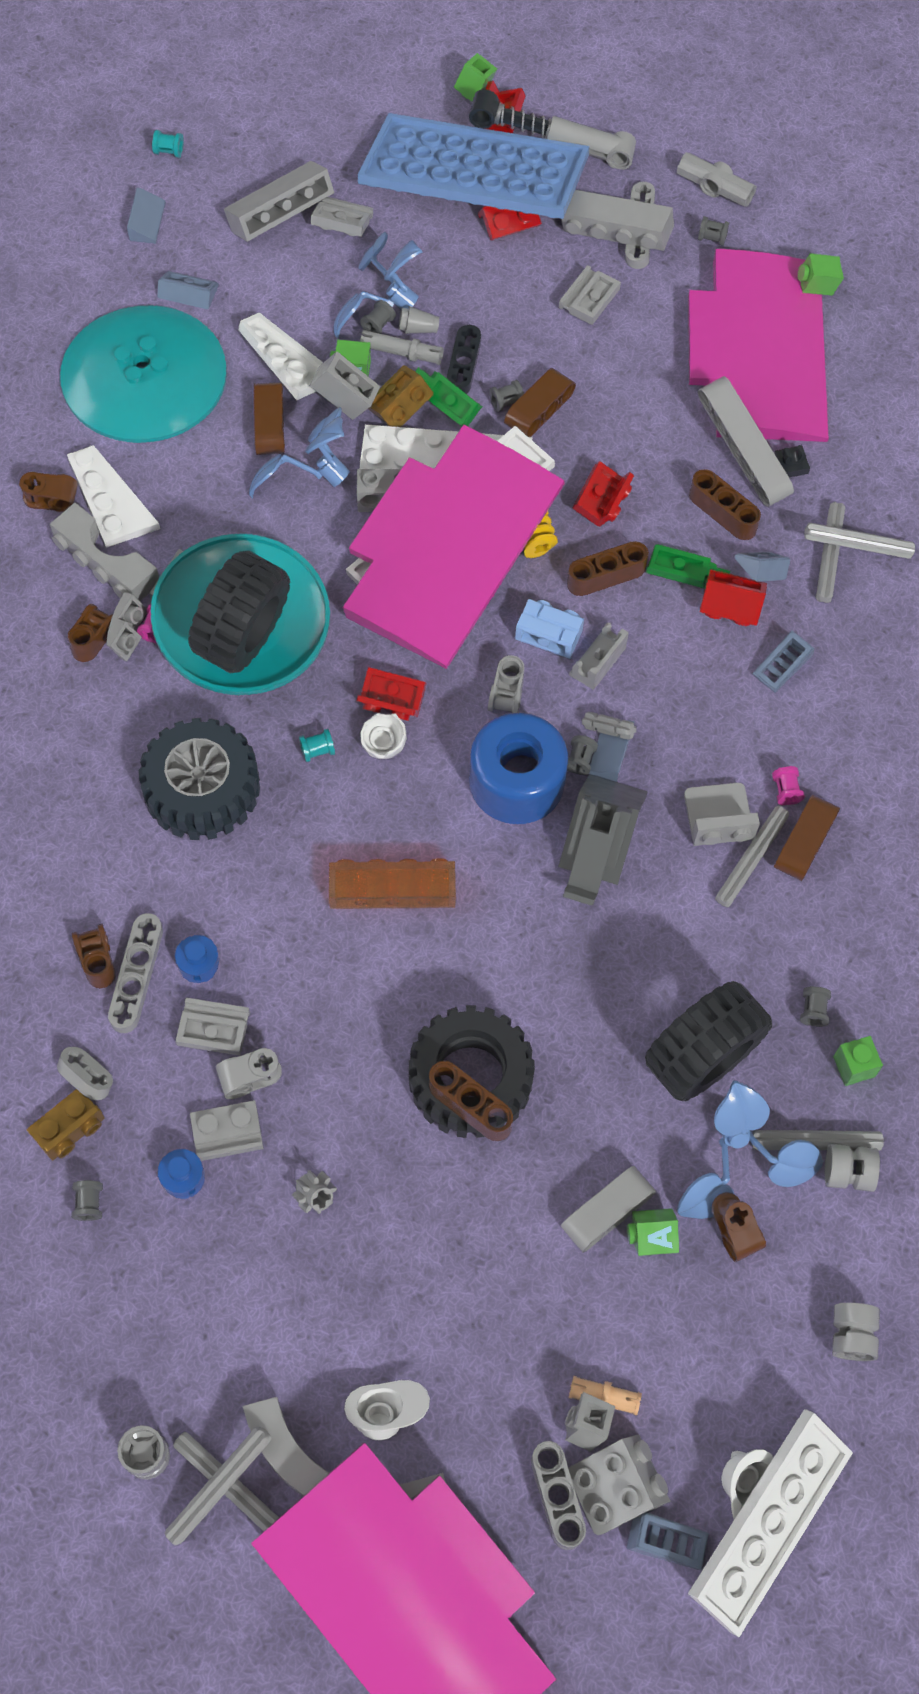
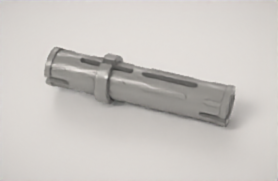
[360,330,444,365]

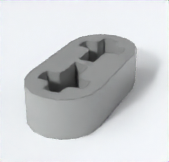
[57,1047,113,1100]

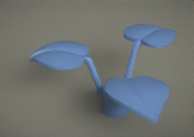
[333,232,423,339]
[249,407,350,499]
[677,1080,824,1219]

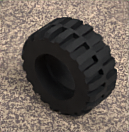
[188,551,290,673]
[645,981,772,1102]
[409,1005,535,1138]

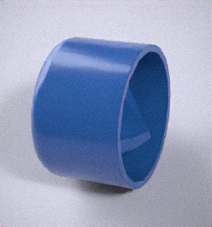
[469,713,568,824]

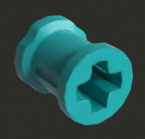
[152,130,184,158]
[299,728,335,762]

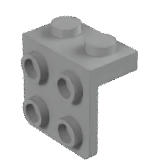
[684,783,760,846]
[569,1434,671,1535]

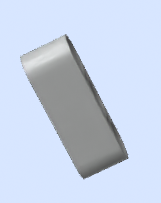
[561,1166,656,1253]
[531,1441,586,1550]

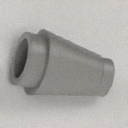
[399,306,439,334]

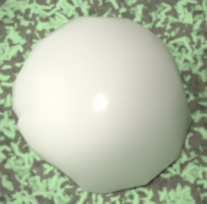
[360,713,407,759]

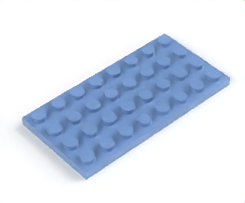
[358,113,589,219]

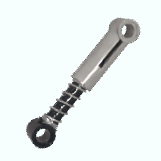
[469,89,636,170]

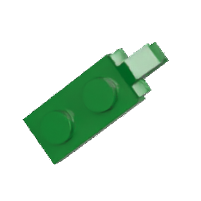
[415,367,483,427]
[647,544,730,588]

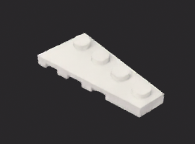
[238,313,323,400]
[67,445,160,548]

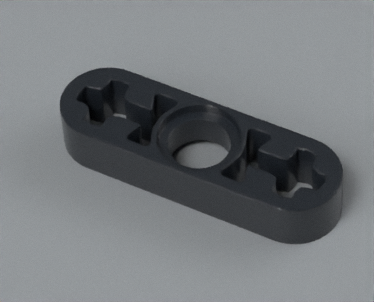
[447,325,481,394]

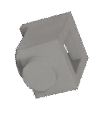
[565,1392,615,1451]

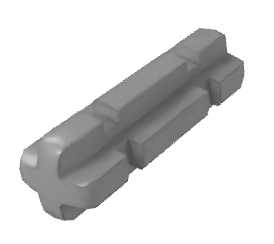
[582,712,637,740]

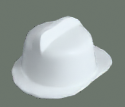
[344,1380,430,1440]
[721,1449,773,1520]

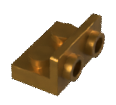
[368,365,433,427]
[26,1089,105,1161]

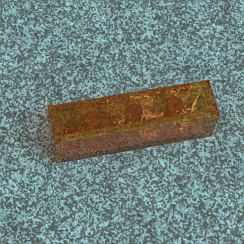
[329,858,456,909]

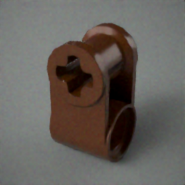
[19,472,78,512]
[68,604,113,662]
[72,923,116,989]
[712,1192,766,1262]

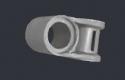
[488,655,524,713]
[216,1048,282,1099]

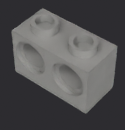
[357,469,401,512]

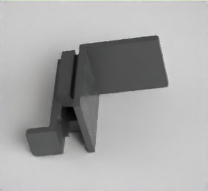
[558,774,648,905]

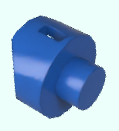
[175,935,219,983]
[158,1149,205,1199]

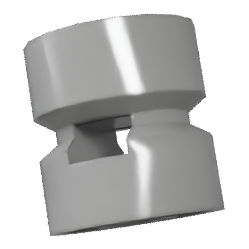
[825,1143,880,1192]
[832,1303,880,1361]
[117,1425,170,1480]

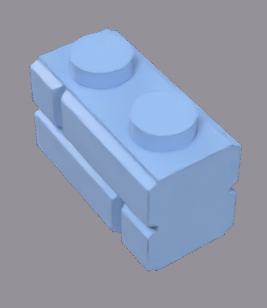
[515,599,584,659]

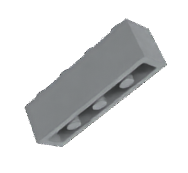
[224,161,334,242]
[562,190,674,251]

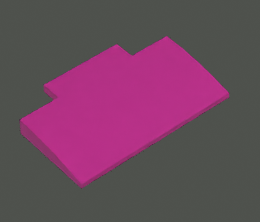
[688,249,829,442]
[343,425,565,669]
[251,1443,556,1694]

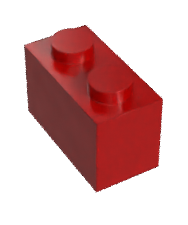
[700,569,767,626]

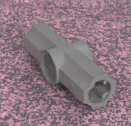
[677,152,757,207]

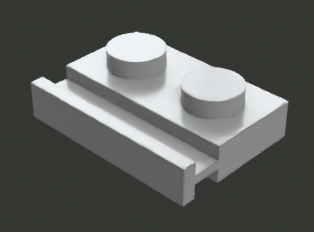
[311,197,373,237]
[559,265,621,325]
[175,998,250,1056]
[190,1100,264,1161]

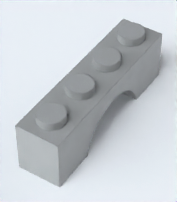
[50,503,159,601]

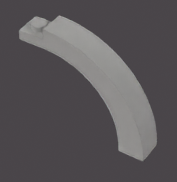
[243,1397,446,1500]

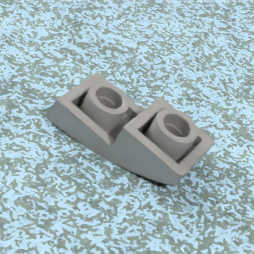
[107,592,147,661]

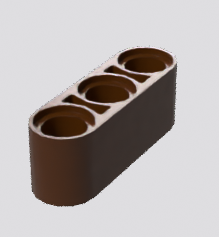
[504,368,576,437]
[254,382,285,455]
[689,469,761,540]
[567,541,649,596]
[774,794,840,881]
[429,1061,513,1141]

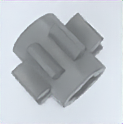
[292,1170,337,1214]

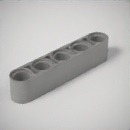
[698,376,794,507]

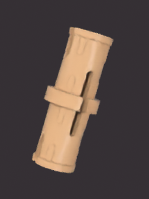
[569,1376,642,1416]

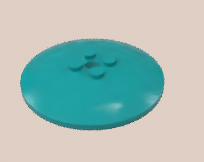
[60,305,227,443]
[151,534,330,695]

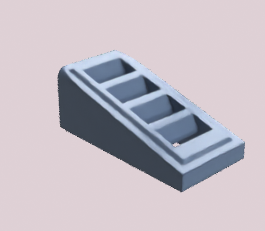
[752,630,815,693]
[627,1512,709,1570]

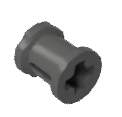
[698,216,730,246]
[360,300,396,334]
[489,379,524,412]
[567,735,598,775]
[800,986,831,1027]
[71,1180,103,1221]

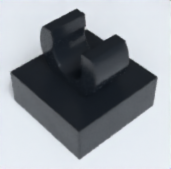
[774,445,810,478]

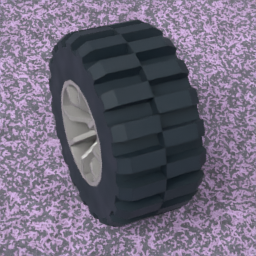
[139,718,260,840]

